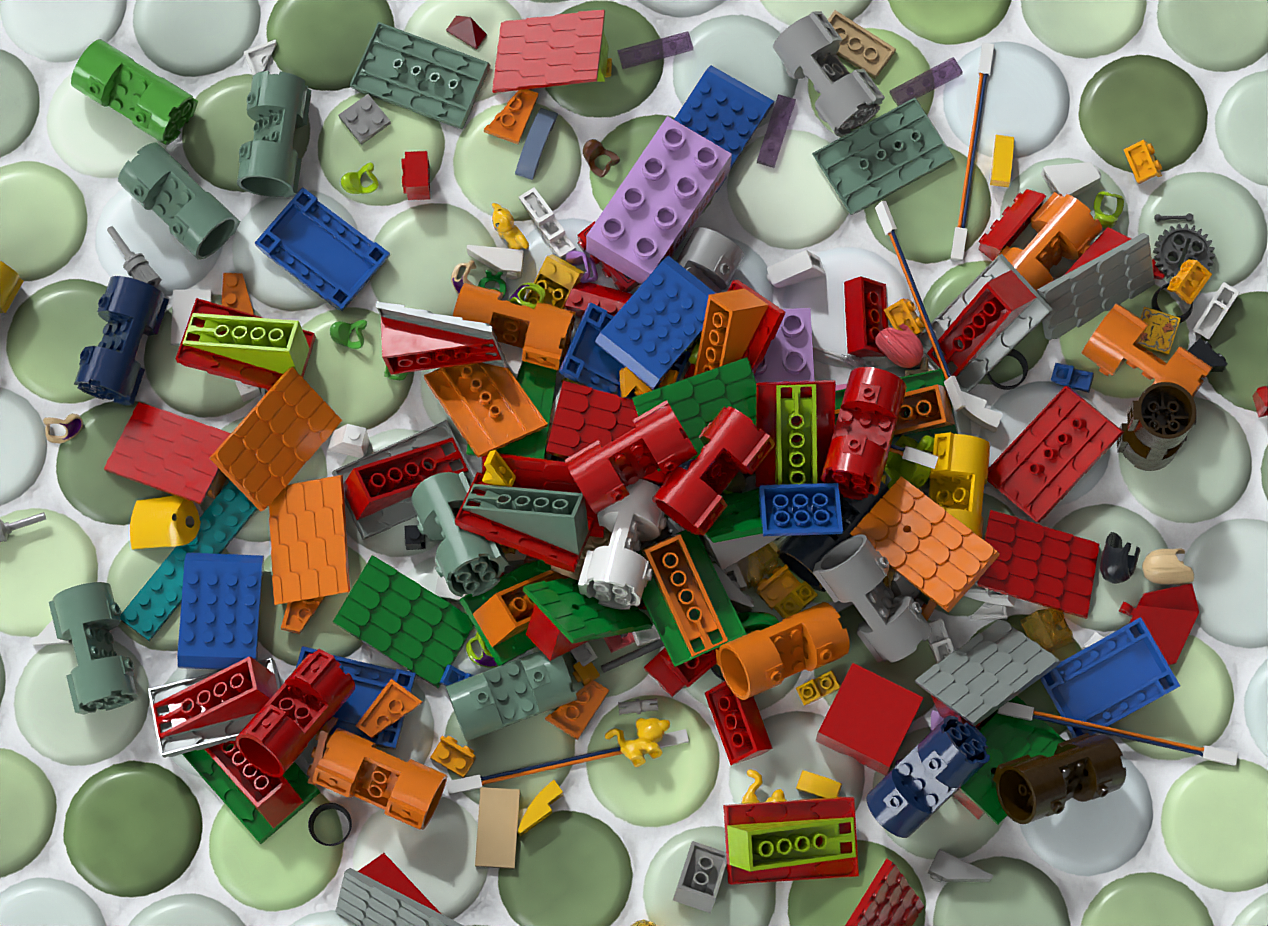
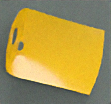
[130,495,201,549]

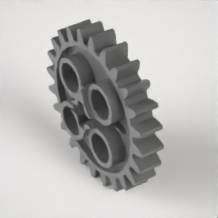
[1153,224,1215,279]

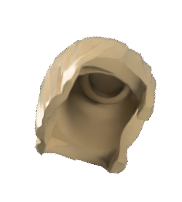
[1142,548,1194,585]

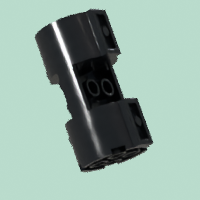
[777,481,889,592]

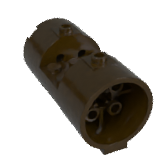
[1116,382,1196,471]
[993,733,1126,824]

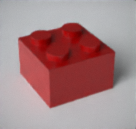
[401,151,430,200]

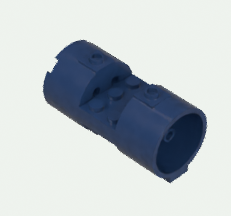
[74,276,169,406]
[866,716,990,838]

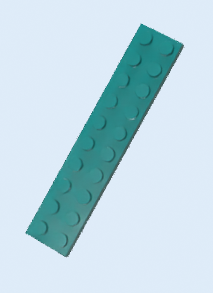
[120,481,257,642]

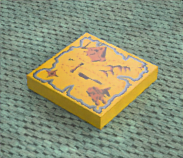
[1138,307,1181,354]

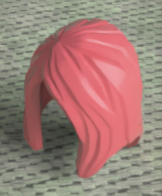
[875,324,923,369]

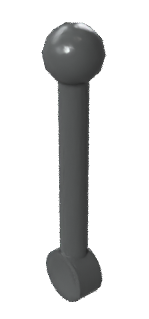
[1154,213,1193,222]

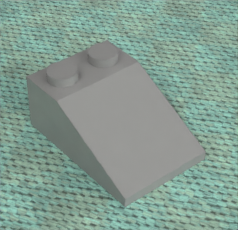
[673,841,727,913]

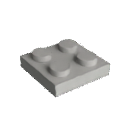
[339,94,391,145]

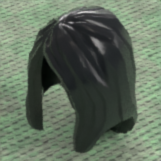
[1100,532,1141,584]

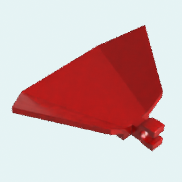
[1119,583,1199,665]

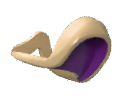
[451,260,476,294]
[43,413,83,443]

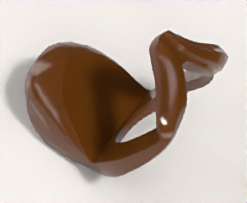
[583,139,620,177]

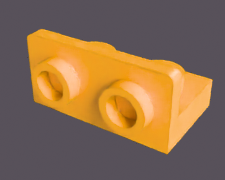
[1123,140,1162,184]
[1167,259,1212,304]
[884,299,925,335]
[756,564,801,610]
[430,736,476,778]

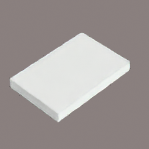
[171,290,212,346]

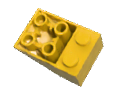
[525,254,585,309]

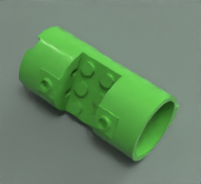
[71,39,198,145]

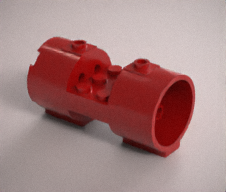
[821,367,906,500]
[565,400,698,514]
[652,406,775,536]
[235,649,355,777]

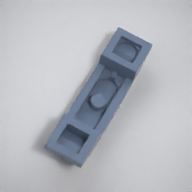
[515,108,558,180]

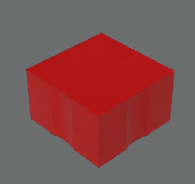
[816,663,924,776]

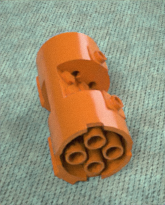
[996,192,1102,293]
[453,283,576,371]
[1081,303,1212,410]
[716,602,850,700]
[312,728,448,830]

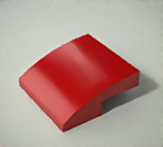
[644,653,685,697]

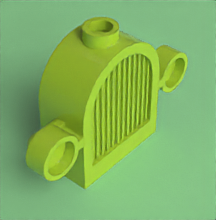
[884,435,934,489]

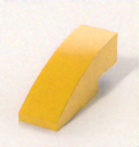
[990,135,1014,187]
[518,780,564,836]

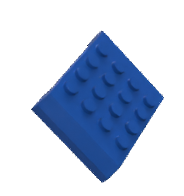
[674,65,775,193]
[255,187,390,311]
[595,256,715,390]
[559,302,691,400]
[177,553,264,670]
[1040,617,1181,738]
[296,646,416,750]

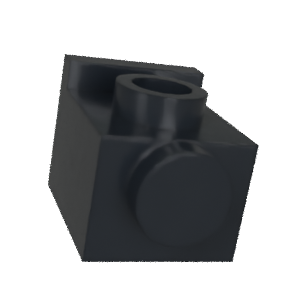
[404,525,426,550]

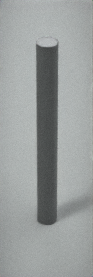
[601,639,664,673]

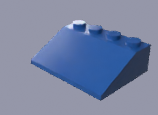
[759,483,843,536]

